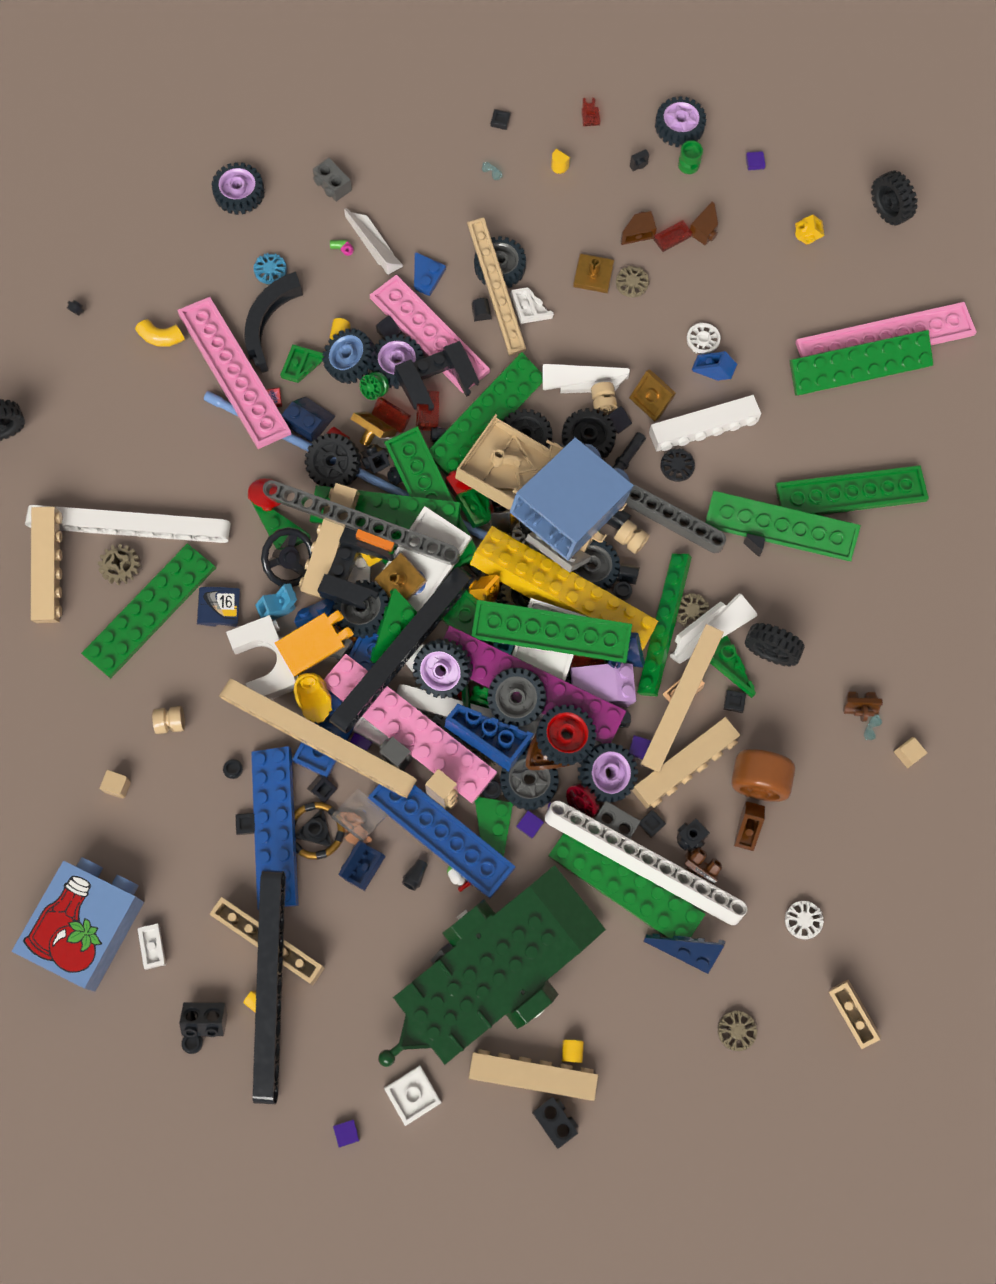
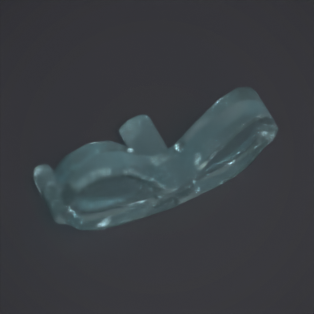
[482,162,503,180]
[864,715,882,740]

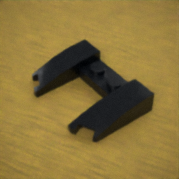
[394,341,479,411]
[317,527,394,609]

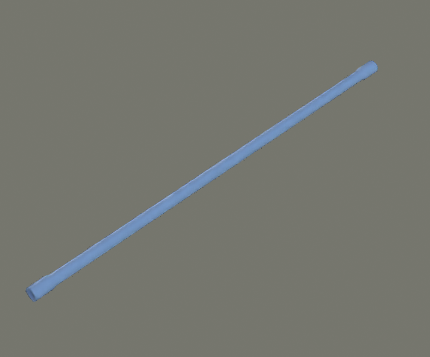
[204,391,488,540]

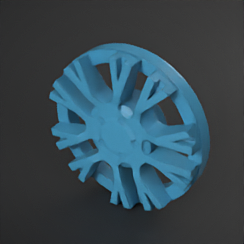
[254,253,287,284]

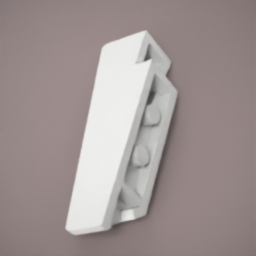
[344,208,403,275]
[542,364,630,393]
[670,593,757,664]

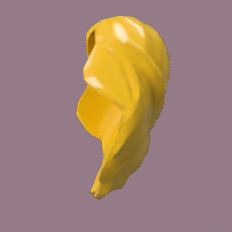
[294,673,332,724]

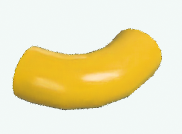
[135,319,185,347]

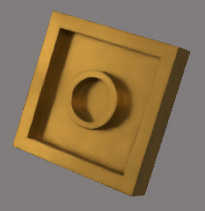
[573,254,614,294]
[629,370,676,422]
[351,412,398,446]
[374,553,427,601]

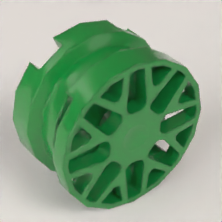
[360,372,389,400]
[470,686,489,709]

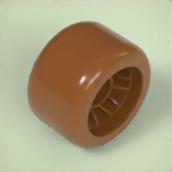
[731,749,795,802]

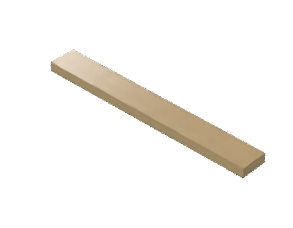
[467,217,526,356]
[641,624,724,773]

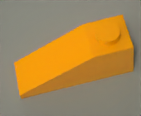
[469,574,500,602]

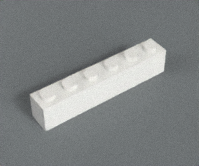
[649,395,761,452]

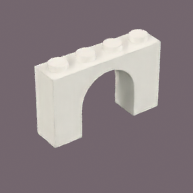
[226,615,298,700]

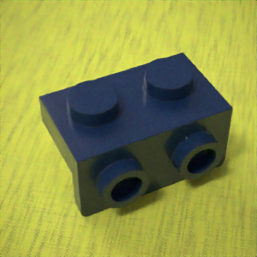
[338,840,386,891]

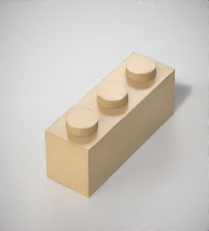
[425,769,458,810]
[829,979,881,1049]

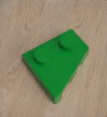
[280,344,325,383]
[455,489,491,528]

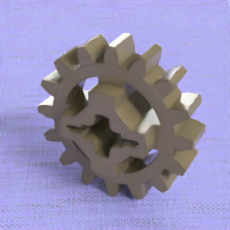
[98,544,141,585]

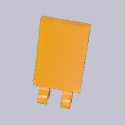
[275,610,354,677]

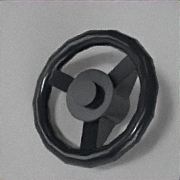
[261,527,313,587]

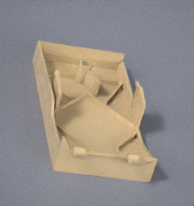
[455,414,627,552]

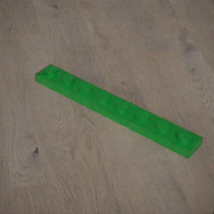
[637,554,692,697]

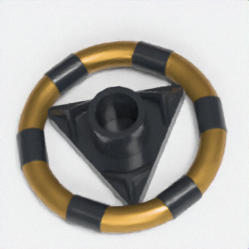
[294,802,345,860]

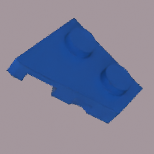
[414,252,446,296]
[294,599,335,627]

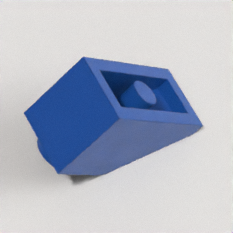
[692,351,737,381]

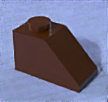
[689,202,718,245]
[621,211,657,245]
[734,801,765,851]

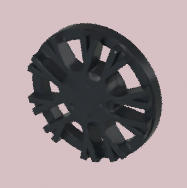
[660,448,695,482]

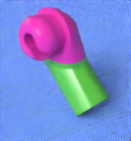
[330,240,354,256]

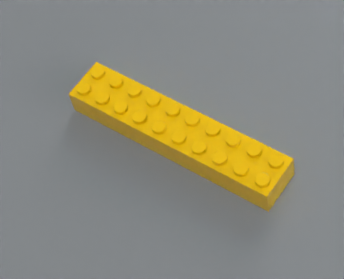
[470,526,658,651]

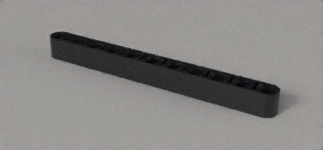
[329,566,474,733]
[252,870,286,1104]

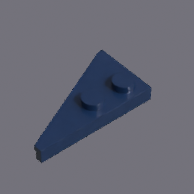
[643,934,726,974]

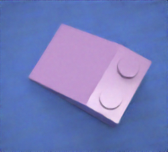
[570,663,636,708]

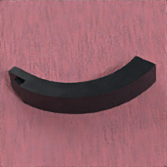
[244,271,303,373]

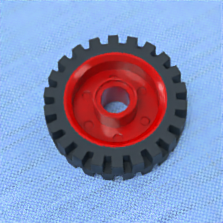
[536,704,597,766]

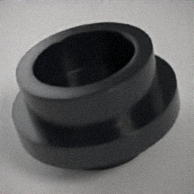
[67,300,84,316]
[387,466,402,485]
[613,582,632,600]
[223,759,243,779]
[482,780,501,799]
[181,1036,203,1054]

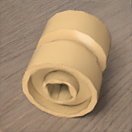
[591,382,618,416]
[614,520,650,554]
[152,706,185,734]

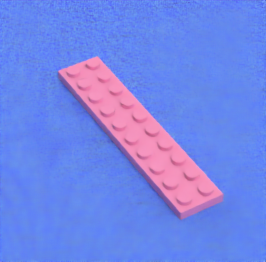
[177,297,291,449]
[795,302,976,357]
[324,654,497,804]

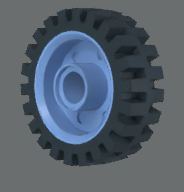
[322,328,377,384]

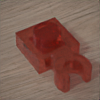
[581,97,600,127]

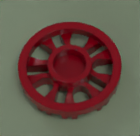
[566,783,599,818]

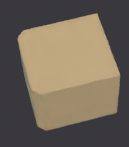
[894,737,927,769]
[99,770,131,799]

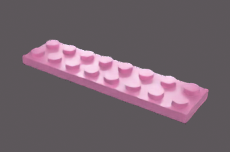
[370,275,490,393]

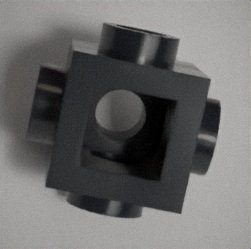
[361,444,390,474]
[676,818,710,852]

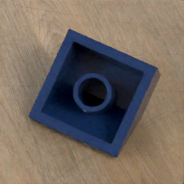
[282,397,335,442]

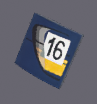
[197,587,240,627]

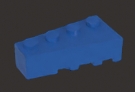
[444,704,534,772]

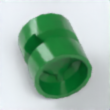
[678,141,703,174]

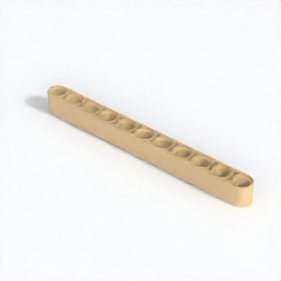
[219,679,417,798]

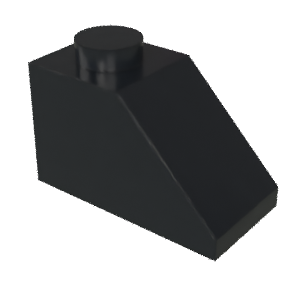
[489,500,511,534]

